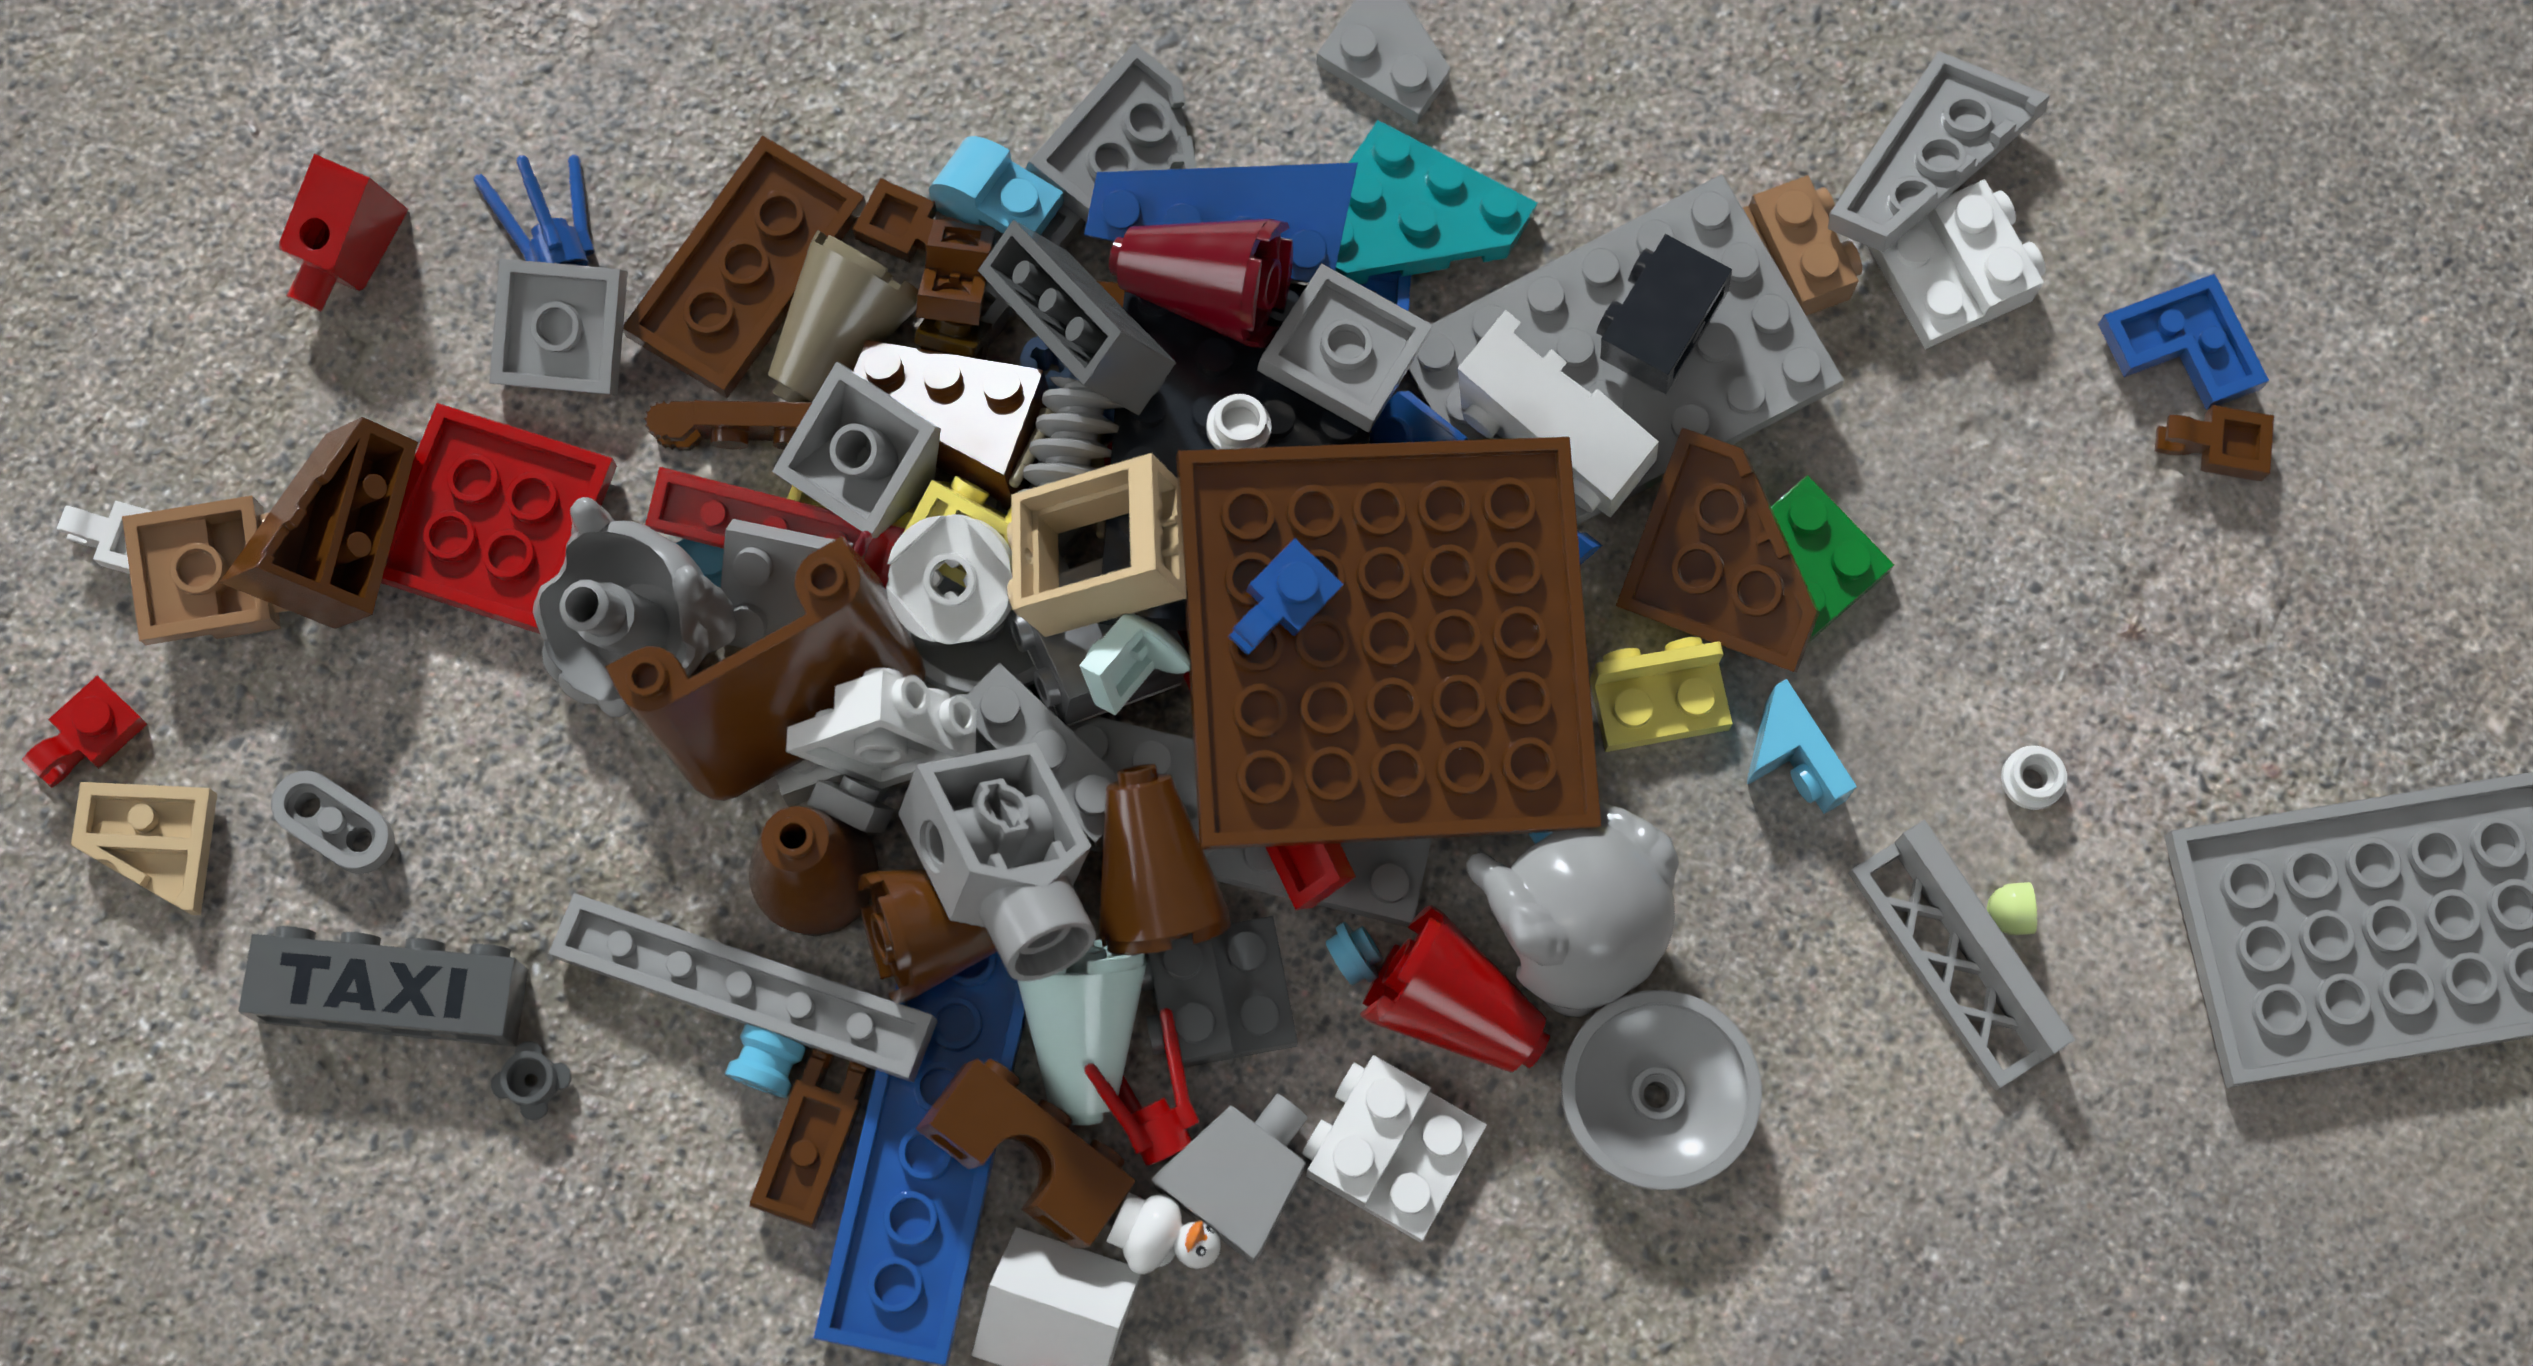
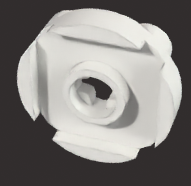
[886,514,1012,644]

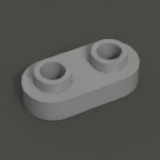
[271,771,395,874]

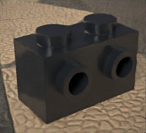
[1596,233,1732,394]

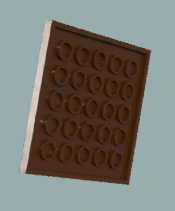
[1176,437,1601,850]

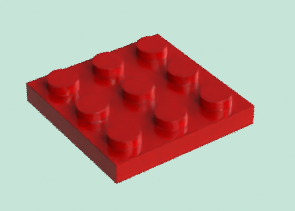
[381,403,617,634]

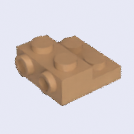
[1743,175,1862,316]
[122,495,289,645]

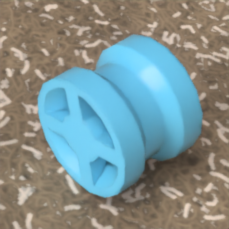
[725,1024,807,1098]

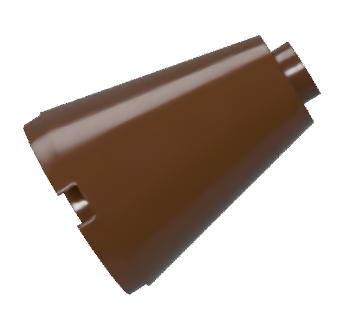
[1099,764,1231,954]
[749,806,879,937]
[858,869,997,1004]

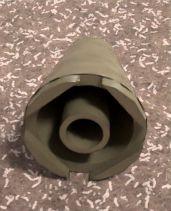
[768,230,919,402]

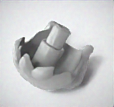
[533,497,737,717]
[1467,801,1679,1017]

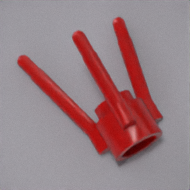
[1084,1008,1200,1166]

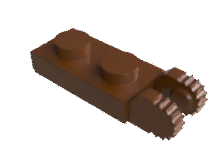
[644,400,812,451]
[749,1048,871,1230]

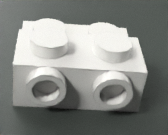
[1868,179,2046,349]
[786,668,977,789]
[1302,1055,1487,1243]

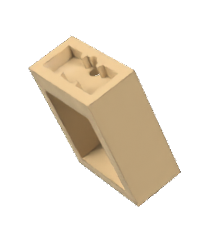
[1007,453,1186,637]

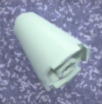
[1017,940,1147,1125]

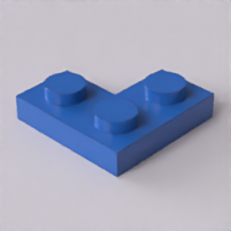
[2098,273,2269,410]

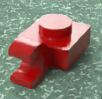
[22,675,147,788]

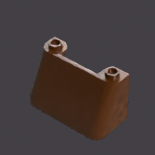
[605,536,926,801]

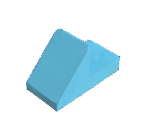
[1747,679,1857,814]

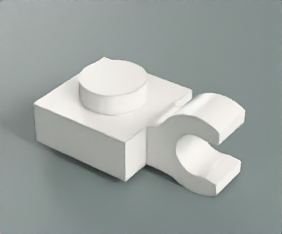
[57,501,152,574]

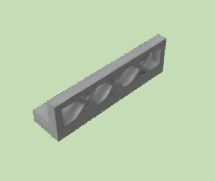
[1848,820,2075,1091]

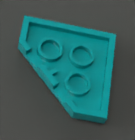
[1335,120,1538,284]

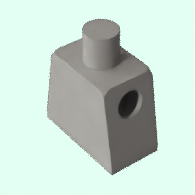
[1152,1094,1308,1265]

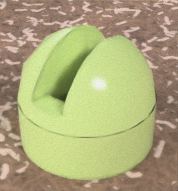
[1986,882,2037,935]

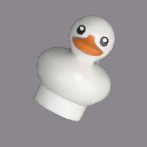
[1106,1192,1221,1274]

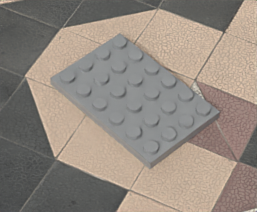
[1407,174,1844,525]
[2164,772,2533,1088]

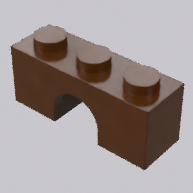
[916,1059,1136,1249]

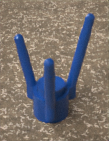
[474,155,595,266]

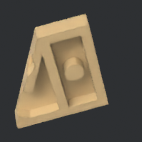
[71,782,217,915]

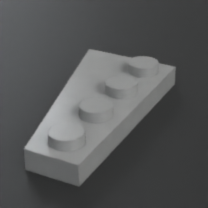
[1828,51,2050,253]

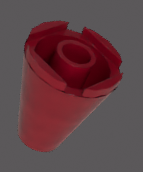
[1109,219,1293,348]

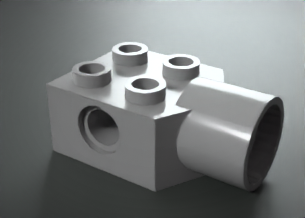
[898,742,1096,981]

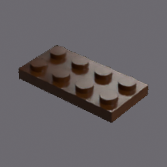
[623,135,866,399]

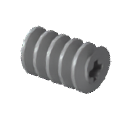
[1018,377,1124,493]

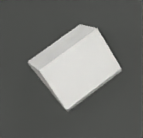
[972,1227,1141,1366]

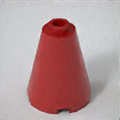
[1360,905,1550,1073]

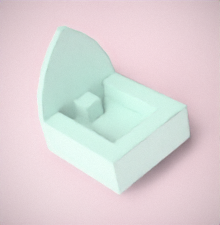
[1079,613,1191,715]

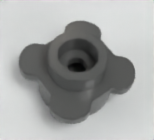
[491,1041,572,1120]

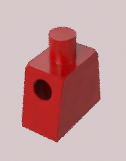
[279,154,409,313]

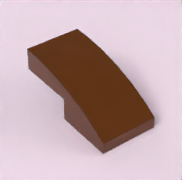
[916,219,995,326]

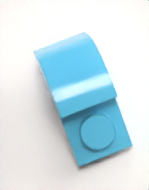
[929,136,1064,235]

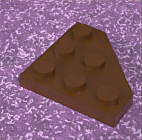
[1616,427,1819,673]

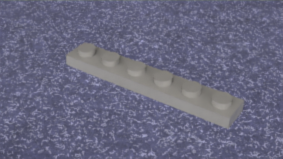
[548,893,938,1083]

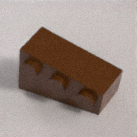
[219,417,418,629]

